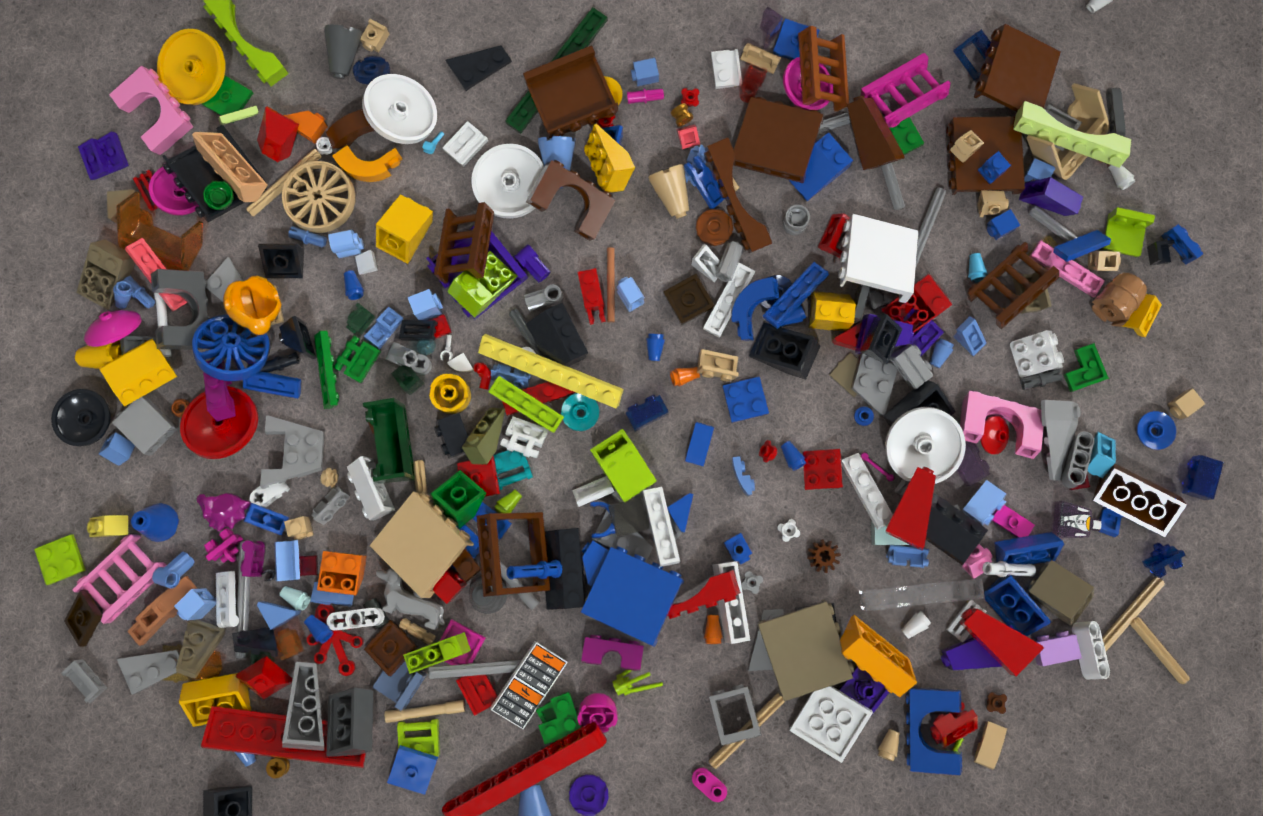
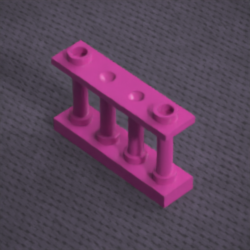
[861,53,950,128]

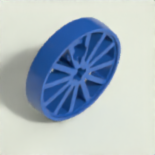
[192,314,270,381]

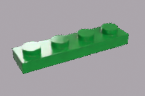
[314,330,339,409]

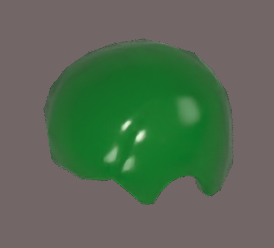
[203,181,234,210]

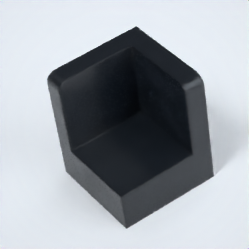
[1147,240,1175,265]

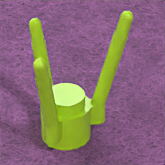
[612,670,663,696]

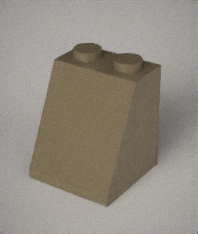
[1028,560,1094,628]

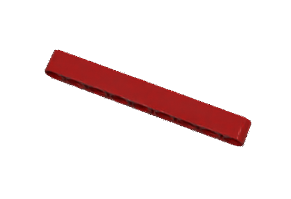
[441,722,607,816]

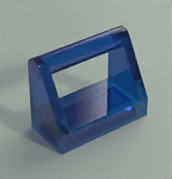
[953,29,991,80]

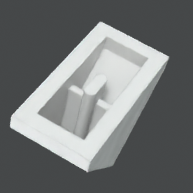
[691,244,720,282]

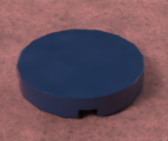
[352,56,390,85]

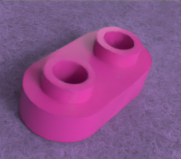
[692,767,727,802]

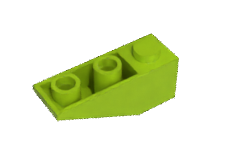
[403,632,471,674]

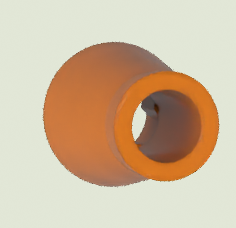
[670,367,700,387]
[704,615,723,644]

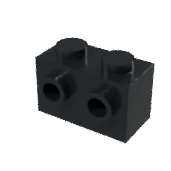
[434,413,468,459]

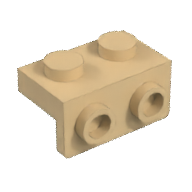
[697,349,739,382]

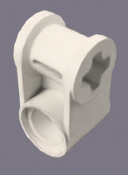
[250,482,290,508]

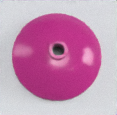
[783,57,833,111]
[149,167,196,215]
[84,310,142,347]

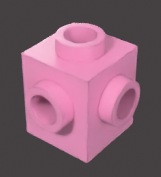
[962,544,993,579]

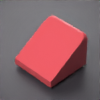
[676,125,700,149]

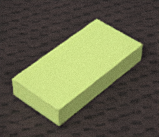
[218,106,259,125]

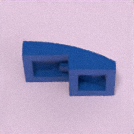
[685,422,714,467]
[1096,506,1123,537]

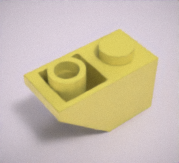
[87,515,128,537]

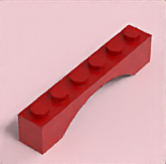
[667,570,741,619]

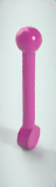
[861,453,894,482]

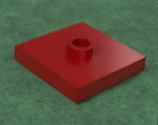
[457,456,500,497]

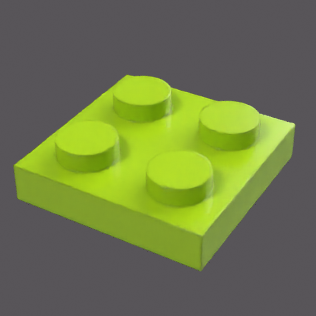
[34,535,86,585]

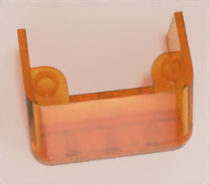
[116,191,203,271]

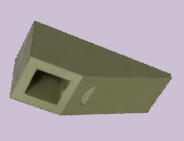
[462,408,505,464]

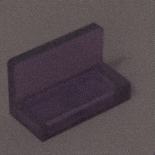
[760,7,783,50]

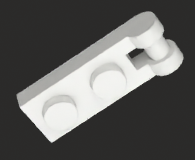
[216,571,239,628]

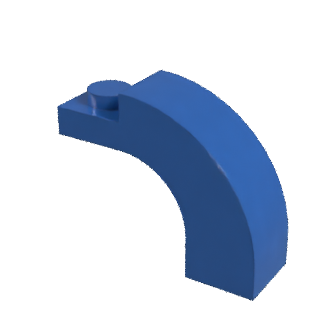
[732,277,779,341]

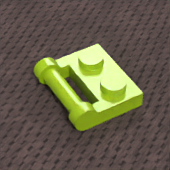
[397,719,440,756]

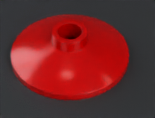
[980,416,1009,455]

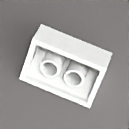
[347,456,395,520]

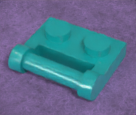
[494,450,533,490]

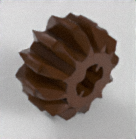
[807,539,841,573]

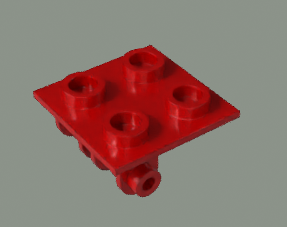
[803,449,843,490]

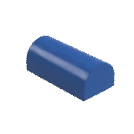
[243,503,289,536]

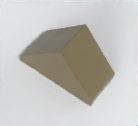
[107,189,143,224]

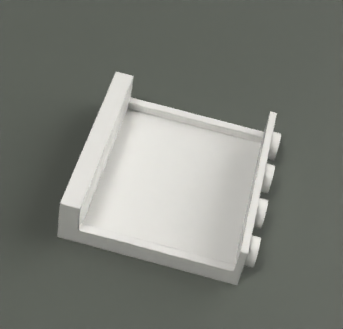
[838,214,918,303]

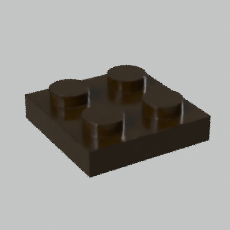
[663,274,715,325]
[64,590,103,647]

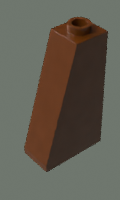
[847,95,905,170]

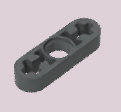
[1106,88,1126,137]

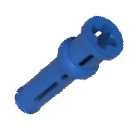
[507,560,563,579]

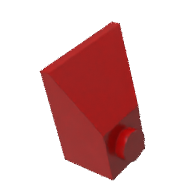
[257,106,299,162]
[236,656,293,700]

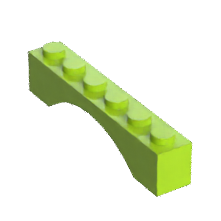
[203,0,289,87]

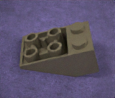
[76,239,135,310]

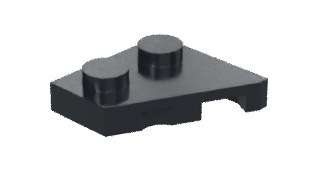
[232,627,278,657]

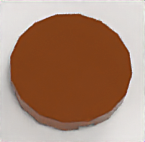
[696,209,733,246]

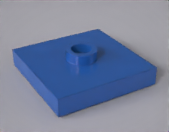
[773,19,820,60]
[387,745,438,795]

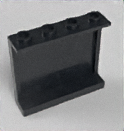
[162,125,267,223]

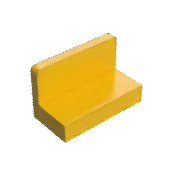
[1122,294,1162,337]

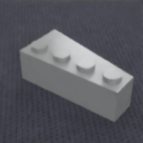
[282,662,324,751]

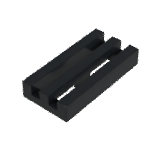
[399,320,438,341]

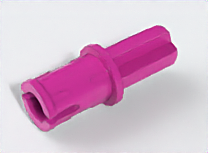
[627,89,664,104]

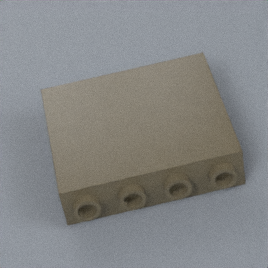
[757,600,854,701]

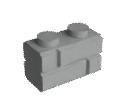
[890,344,933,389]

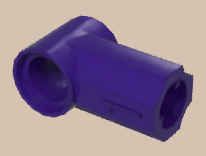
[513,244,551,283]

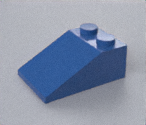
[789,133,853,201]

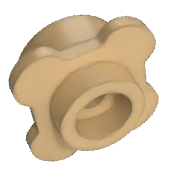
[321,468,338,488]

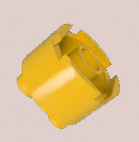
[429,374,471,415]

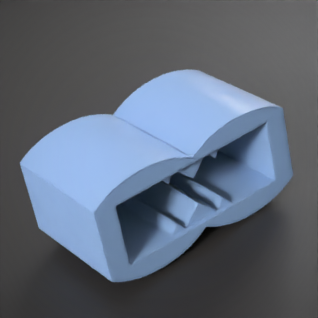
[328,229,364,258]
[616,277,645,312]

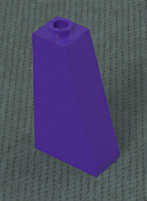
[941,625,1012,670]

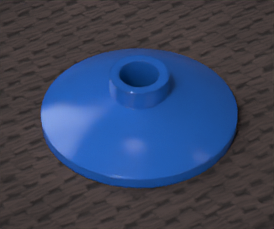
[1137,411,1176,450]

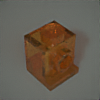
[276,628,305,661]

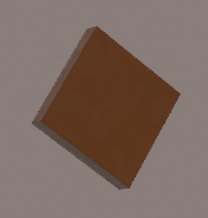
[364,620,418,676]

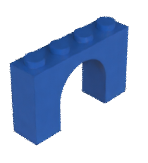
[906,688,962,775]

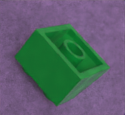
[431,470,486,529]

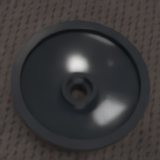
[51,389,111,447]

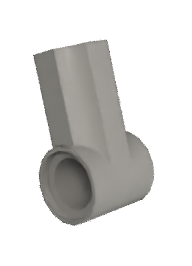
[524,284,563,311]
[385,342,418,367]

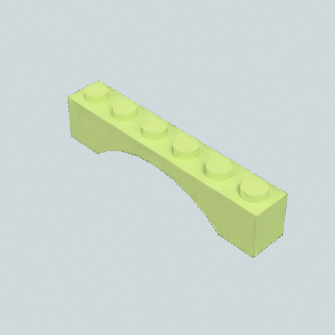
[1013,101,1131,168]

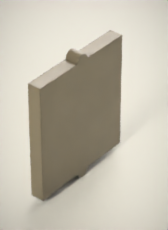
[830,352,859,397]

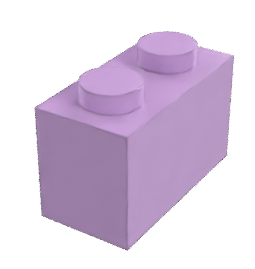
[1035,631,1082,666]

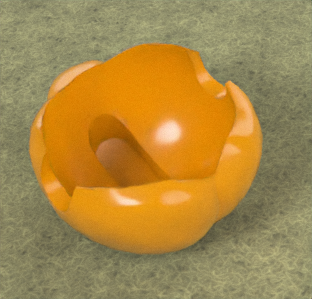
[223,276,281,335]

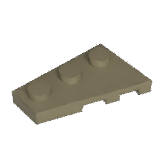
[176,619,225,679]

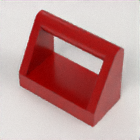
[818,213,850,258]

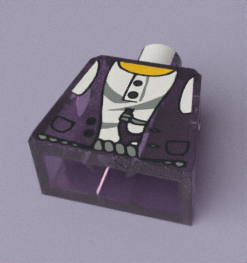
[1052,501,1101,538]

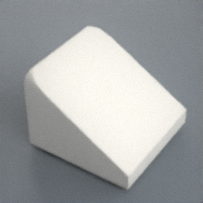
[355,250,378,275]

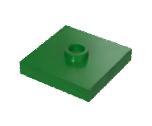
[202,75,253,123]

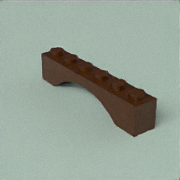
[704,137,772,253]

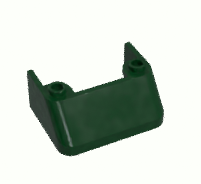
[363,398,415,483]

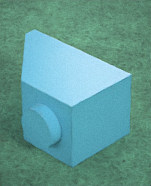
[1088,432,1116,478]

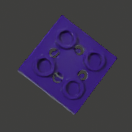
[838,666,889,716]

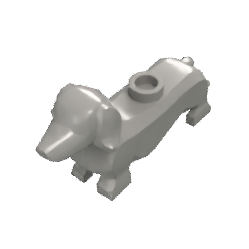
[376,568,444,630]

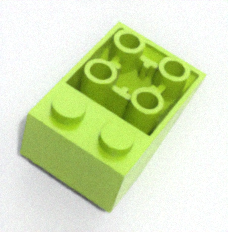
[447,251,517,318]
[590,429,657,503]

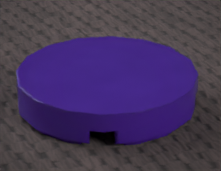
[569,774,609,816]

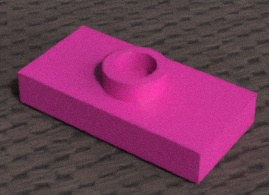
[992,505,1035,538]

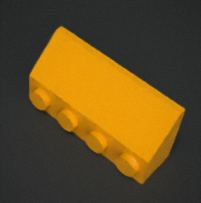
[840,615,917,697]

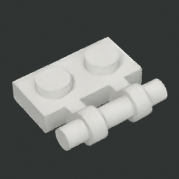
[500,416,548,458]

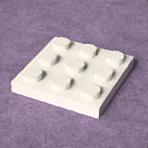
[789,686,873,763]

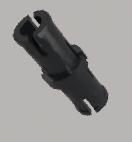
[260,352,300,373]

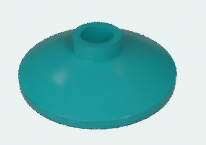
[561,393,600,431]

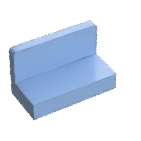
[274,540,300,581]

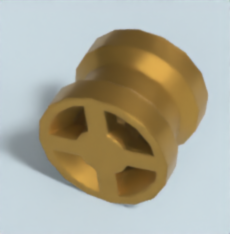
[670,103,694,127]
[266,757,290,779]

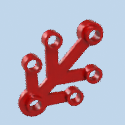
[307,604,364,676]

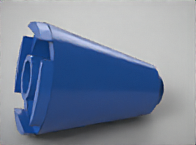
[131,503,179,542]

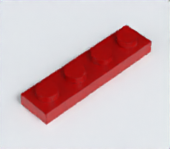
[502,381,576,416]

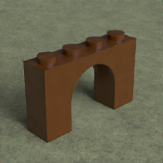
[526,160,615,241]

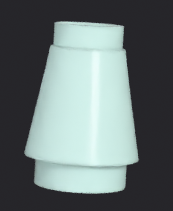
[280,586,311,611]

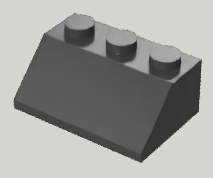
[326,687,373,757]

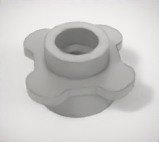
[741,571,763,594]

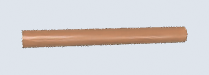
[607,248,615,322]

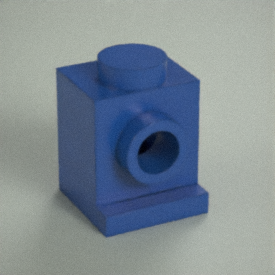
[978,151,1011,184]
[723,533,752,565]

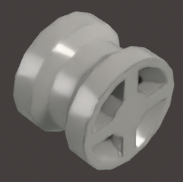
[411,354,432,375]

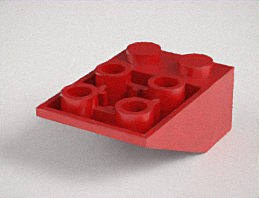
[882,273,952,332]

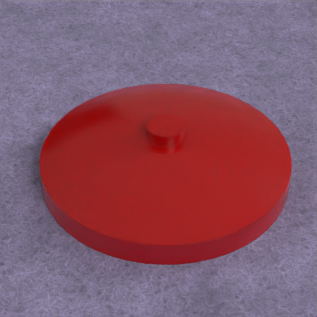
[180,386,258,459]

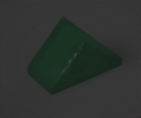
[391,365,424,395]

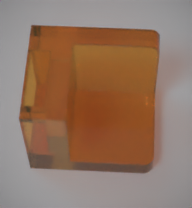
[193,651,223,680]

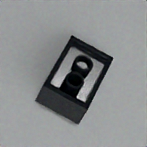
[749,323,821,380]

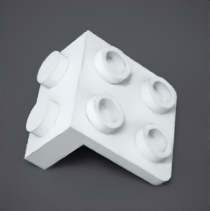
[1010,330,1064,378]

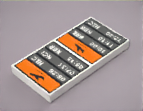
[490,641,568,729]

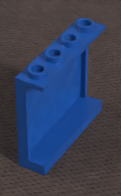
[581,546,684,647]

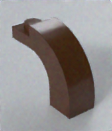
[326,109,375,149]

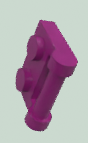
[240,540,266,577]

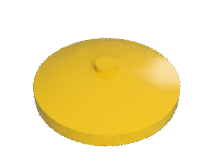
[157,29,225,105]

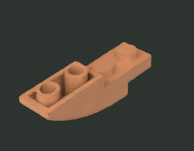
[127,576,198,646]

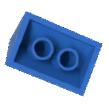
[994,532,1064,565]
[981,575,1051,636]

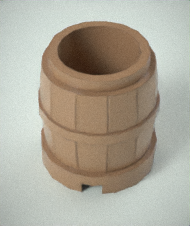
[1092,273,1147,327]

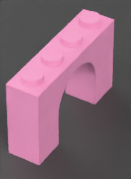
[109,66,193,155]
[960,391,1044,459]

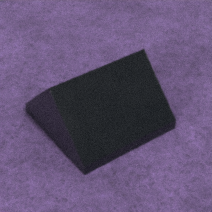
[258,243,304,278]
[860,314,902,364]

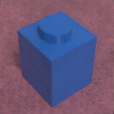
[986,209,1020,240]

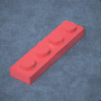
[125,238,188,312]

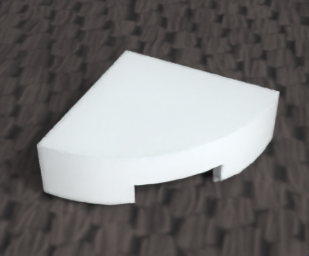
[447,353,474,372]

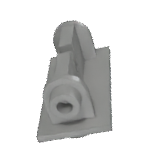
[311,486,350,525]

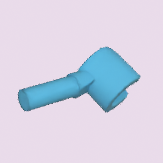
[422,131,444,154]

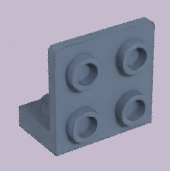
[373,662,427,711]

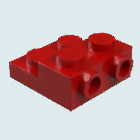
[930,709,978,748]

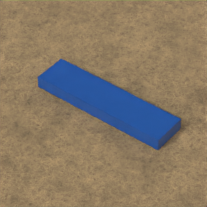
[763,262,829,329]

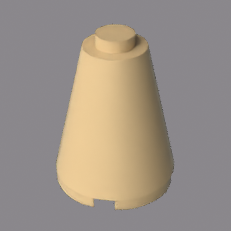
[648,164,689,219]

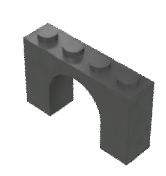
[151,269,211,350]

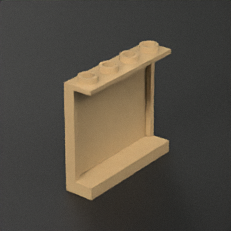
[370,492,474,598]

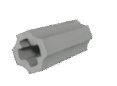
[716,241,744,282]

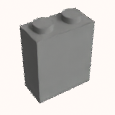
[112,396,179,456]

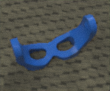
[590,502,615,538]

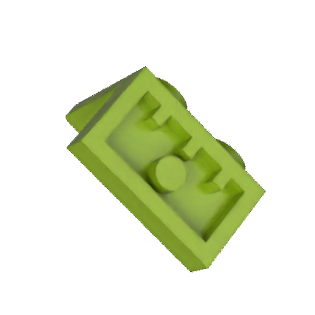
[1102,207,1155,257]

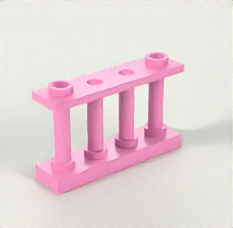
[72,534,167,624]

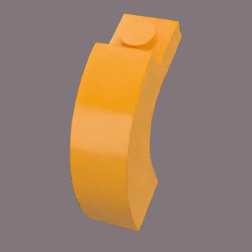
[332,145,402,182]

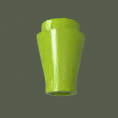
[494,489,522,513]

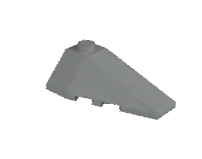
[1041,400,1081,481]

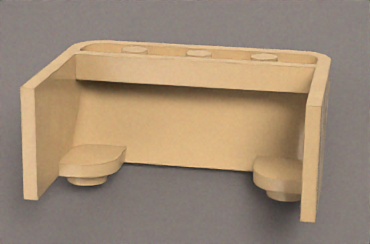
[1027,83,1109,180]

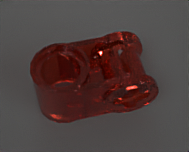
[739,64,768,103]

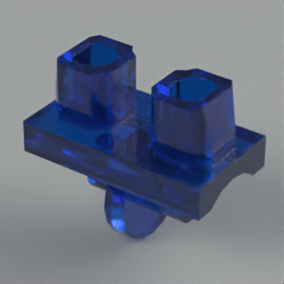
[1142,542,1186,578]

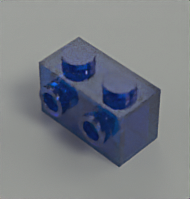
[626,395,669,432]
[1182,455,1224,500]

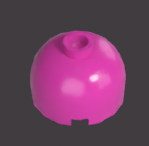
[577,693,618,733]

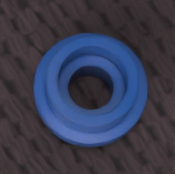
[854,407,874,426]

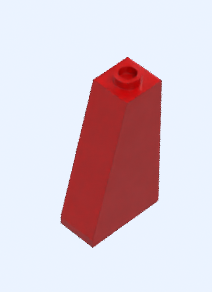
[886,466,936,551]
[959,608,1044,677]

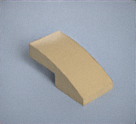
[974,721,1007,770]

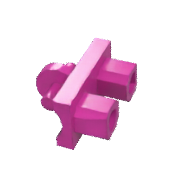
[204,528,243,563]

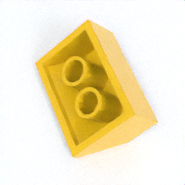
[99,338,177,407]
[179,673,251,727]

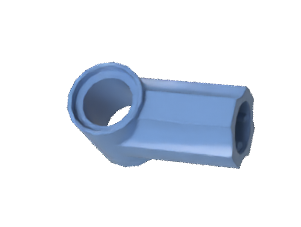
[152,552,195,589]

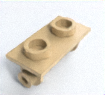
[740,43,781,74]

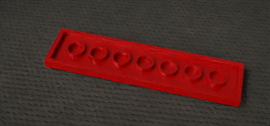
[201,706,366,768]

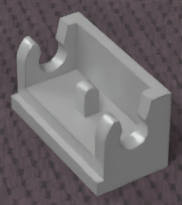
[61,659,107,703]

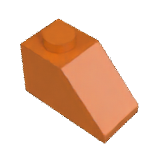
[284,111,328,144]

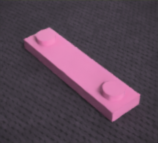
[1030,240,1105,297]

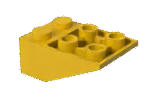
[584,124,635,193]

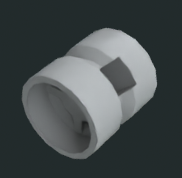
[782,205,810,235]

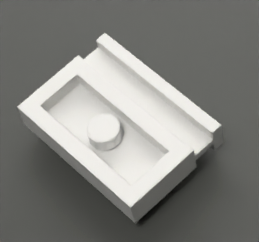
[711,49,742,89]
[443,121,488,167]

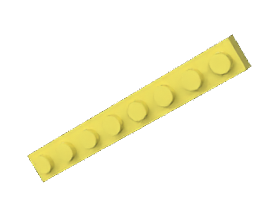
[478,334,624,408]

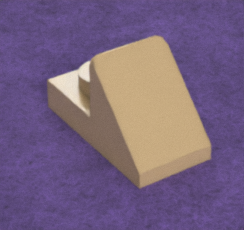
[951,130,984,162]

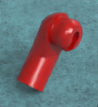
[473,362,491,390]

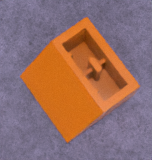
[317,551,367,595]

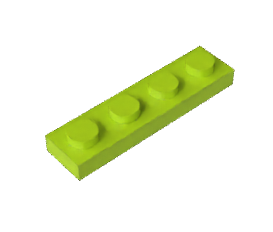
[488,376,564,433]

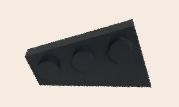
[445,45,512,91]

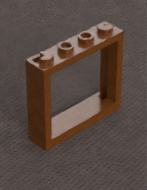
[477,512,550,597]

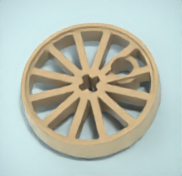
[282,161,355,233]

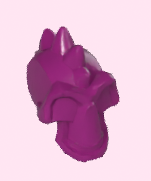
[196,493,250,532]

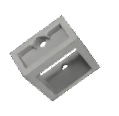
[709,684,762,746]

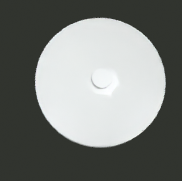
[362,74,437,144]
[472,144,544,219]
[885,407,966,484]

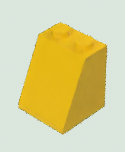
[376,194,433,264]
[809,291,856,332]

